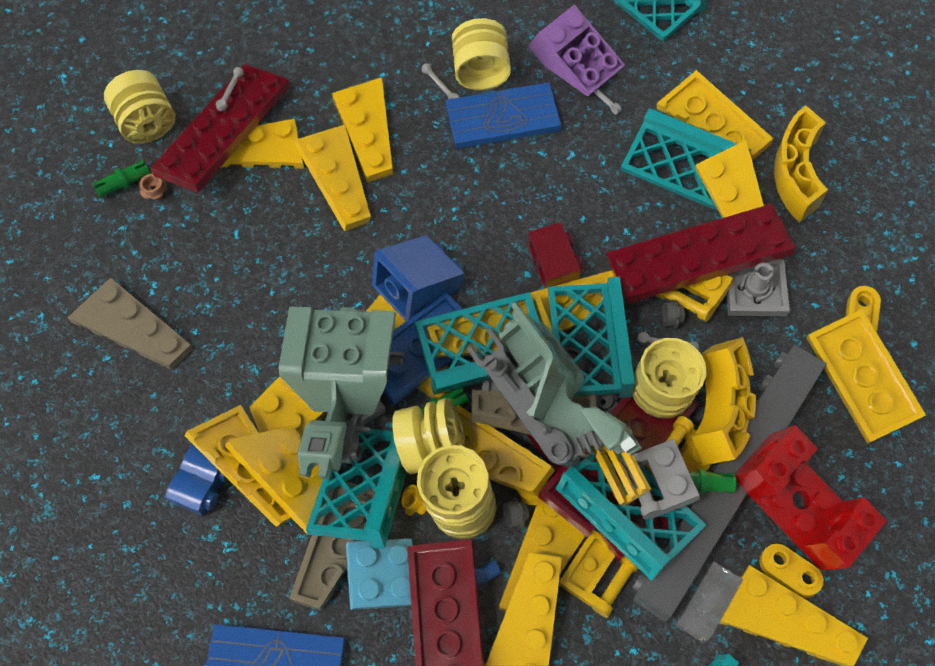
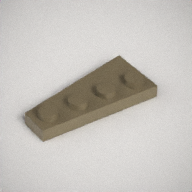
[67,278,193,370]
[472,390,597,448]
[289,478,375,611]

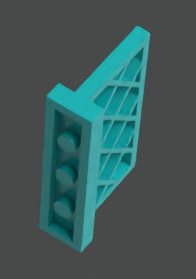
[613,0,708,43]
[620,108,751,211]
[548,277,635,398]
[414,292,540,395]
[306,427,407,549]
[556,453,706,581]

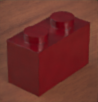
[528,223,583,289]

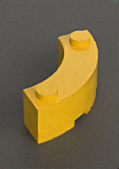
[774,105,828,223]
[691,337,756,465]

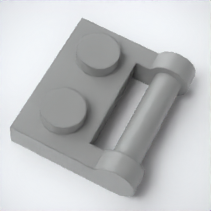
[620,439,700,520]

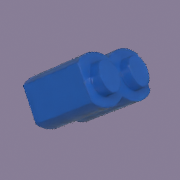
[165,444,228,517]

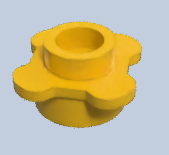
[401,485,427,516]

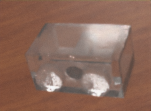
[675,562,743,643]

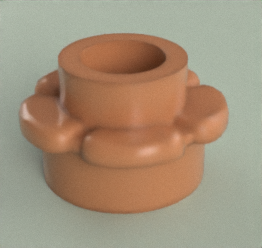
[140,174,167,200]

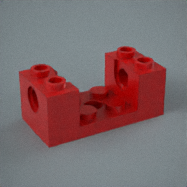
[734,425,887,571]

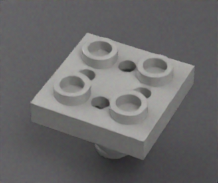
[726,259,790,316]

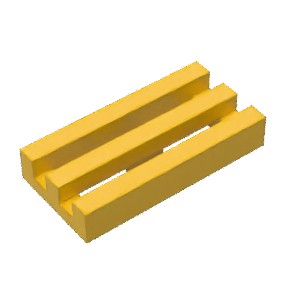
[594,446,651,506]

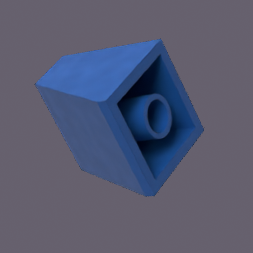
[372,235,464,321]

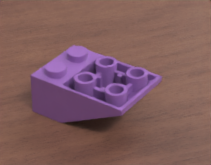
[528,4,625,96]

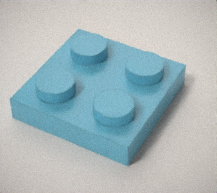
[346,539,412,610]

